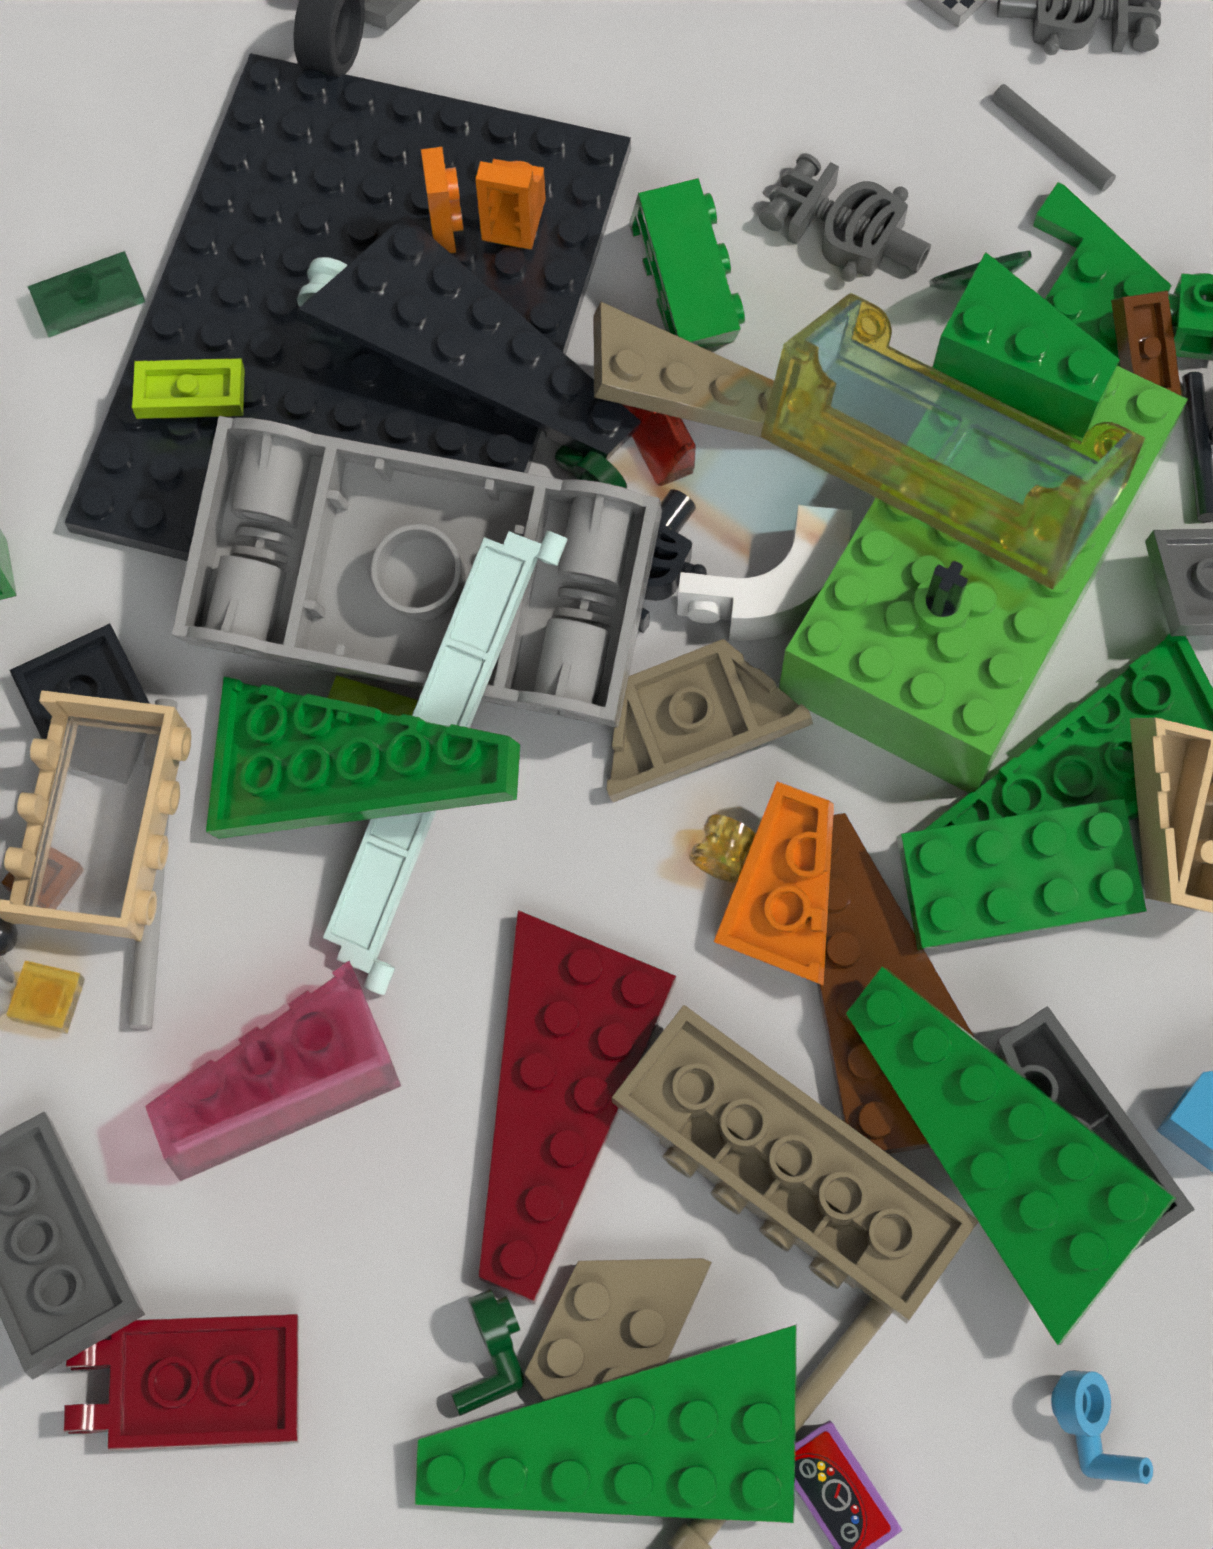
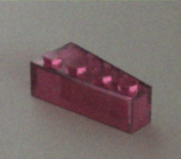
[145,960,401,1181]

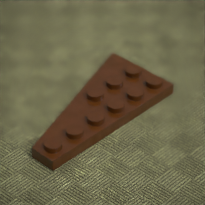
[817,813,975,1154]

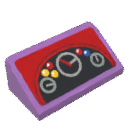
[795,1420,903,1549]

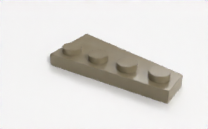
[593,302,800,445]

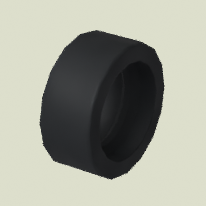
[293,0,365,77]

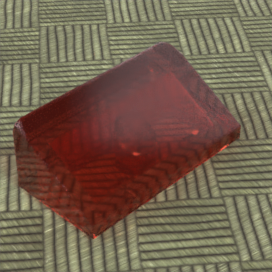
[622,404,696,486]

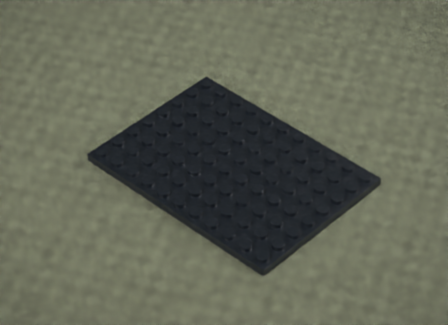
[64,53,631,561]

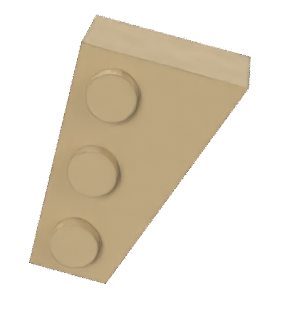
[1130,718,1213,913]

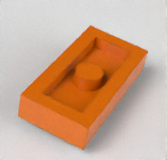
[421,147,463,253]

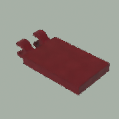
[64,1314,299,1451]

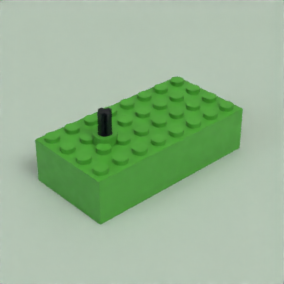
[779,366,1188,793]

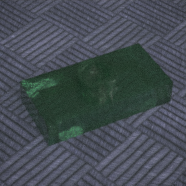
[28,251,146,338]

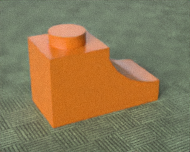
[476,159,546,250]

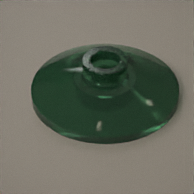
[929,250,1032,291]

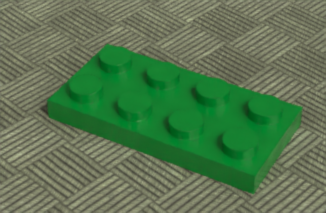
[896,798,1147,950]

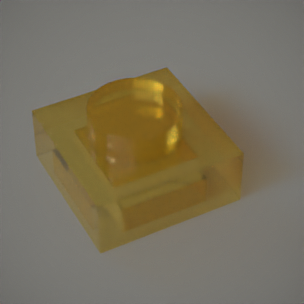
[6,960,85,1034]

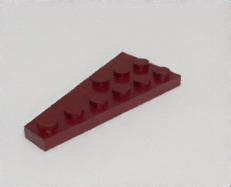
[479,910,676,1304]

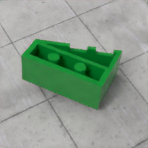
[629,178,745,349]
[931,252,1120,439]

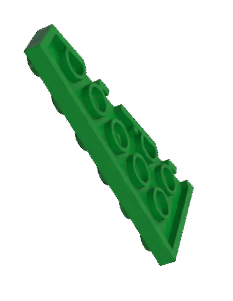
[924,633,1213,830]
[846,967,1177,1346]

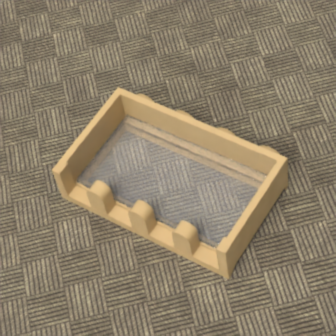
[0,691,191,942]

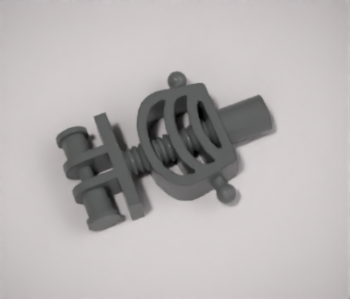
[997,0,1161,56]
[759,153,931,282]

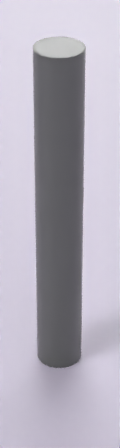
[992,84,1116,192]

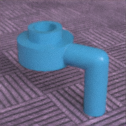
[1051,1370,1153,1484]

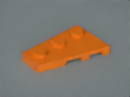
[713,781,834,985]

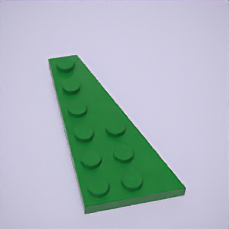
[206,676,520,839]
[415,1324,797,1523]

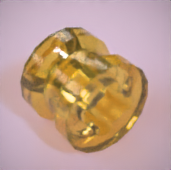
[689,814,756,883]

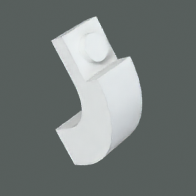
[677,505,853,641]

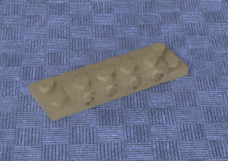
[612,1005,978,1324]

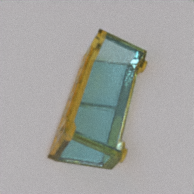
[760,292,1145,590]

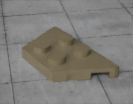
[606,639,813,803]
[524,1258,712,1400]

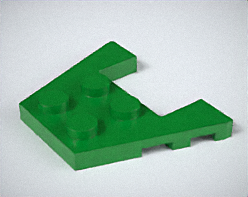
[1033,182,1172,367]

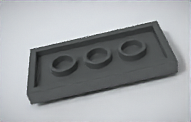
[0,1111,145,1380]

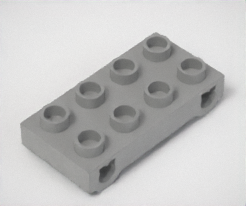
[171,416,662,728]

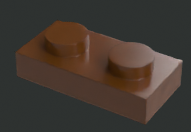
[1111,291,1182,396]

